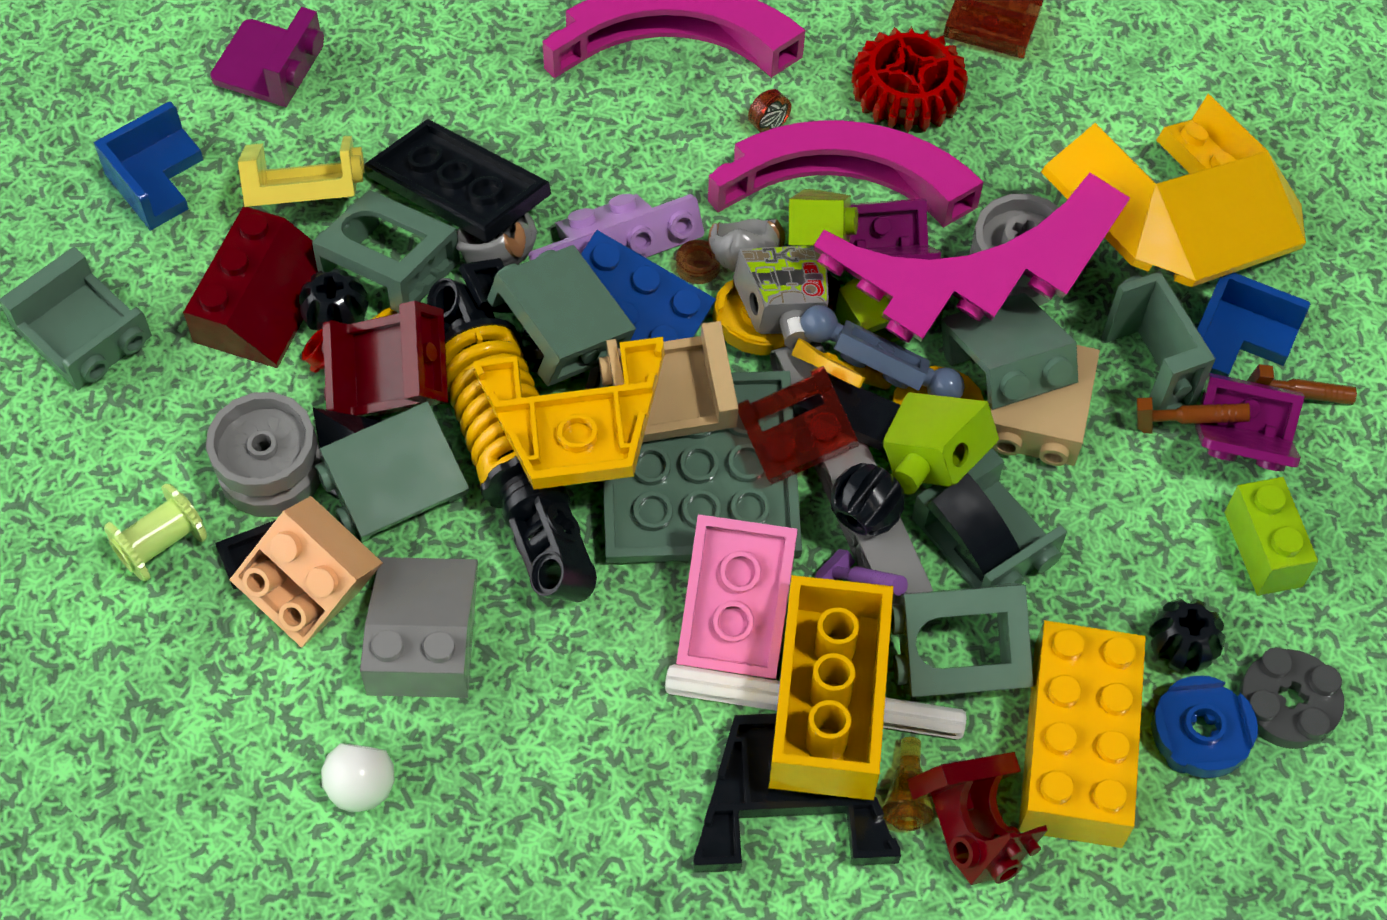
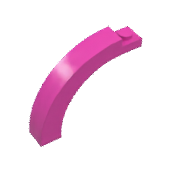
[542,0,806,79]
[708,120,984,228]

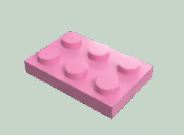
[676,514,798,679]

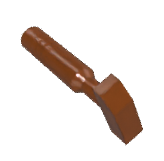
[1247,364,1357,405]
[1137,397,1250,434]

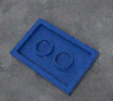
[581,230,716,341]

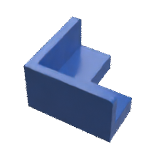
[94,102,204,231]
[1197,273,1311,377]

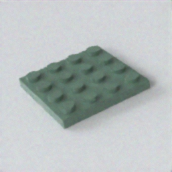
[600,371,802,564]

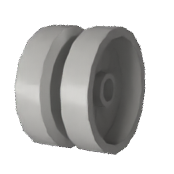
[969,194,1059,306]
[206,392,321,517]

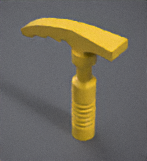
[791,338,892,390]

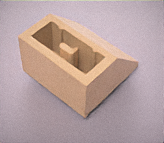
[229,496,383,648]

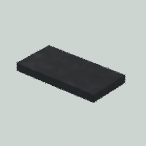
[364,119,551,243]

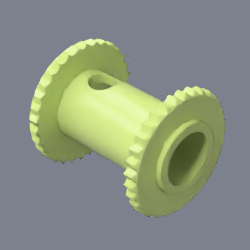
[104,484,207,581]

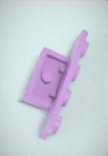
[528,194,704,260]

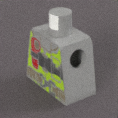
[733,246,829,349]

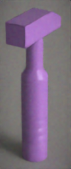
[814,549,908,596]

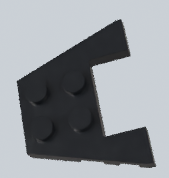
[693,713,901,872]

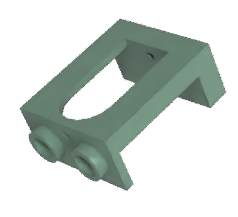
[312,190,460,313]
[891,583,1034,697]

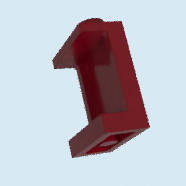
[322,301,448,418]

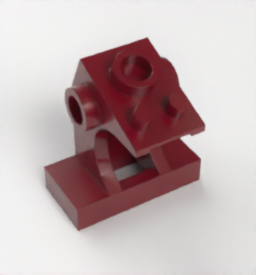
[907,752,1048,885]

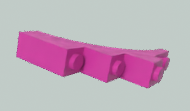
[814,172,1130,343]

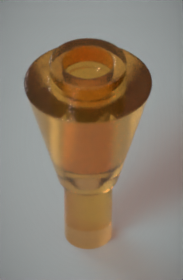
[882,737,934,831]

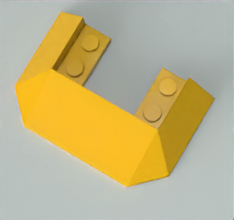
[1041,93,1306,287]

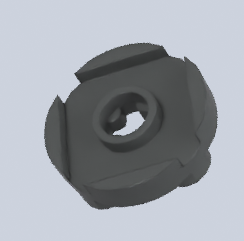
[1239,647,1344,749]

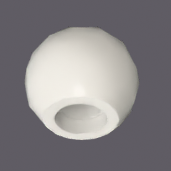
[321,743,395,813]

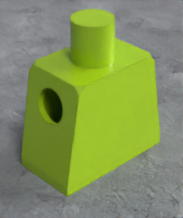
[883,392,999,495]

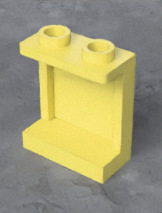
[238,136,365,207]

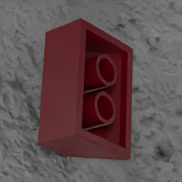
[183,206,318,368]

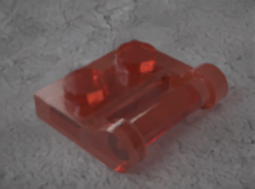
[944,0,1044,59]
[738,366,859,485]

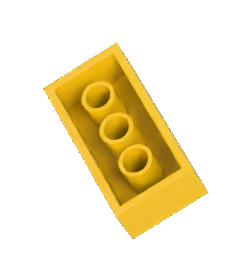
[769,575,894,800]
[1018,620,1146,848]

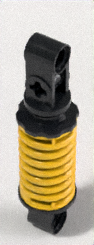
[427,278,597,602]

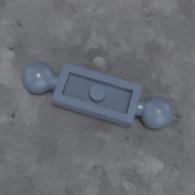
[800,305,965,398]

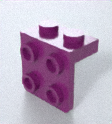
[210,7,324,107]
[849,199,941,260]
[1195,373,1305,471]

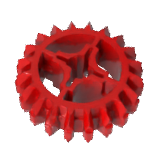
[851,26,968,133]

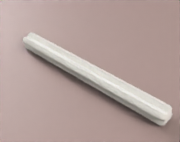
[665,664,967,739]

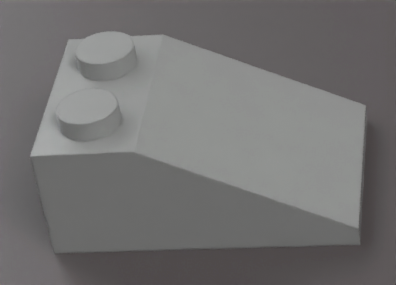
[360,557,478,698]

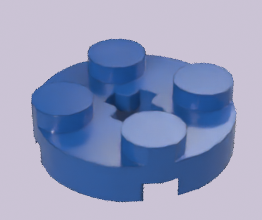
[1151,676,1258,778]

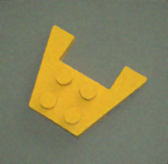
[474,337,665,490]

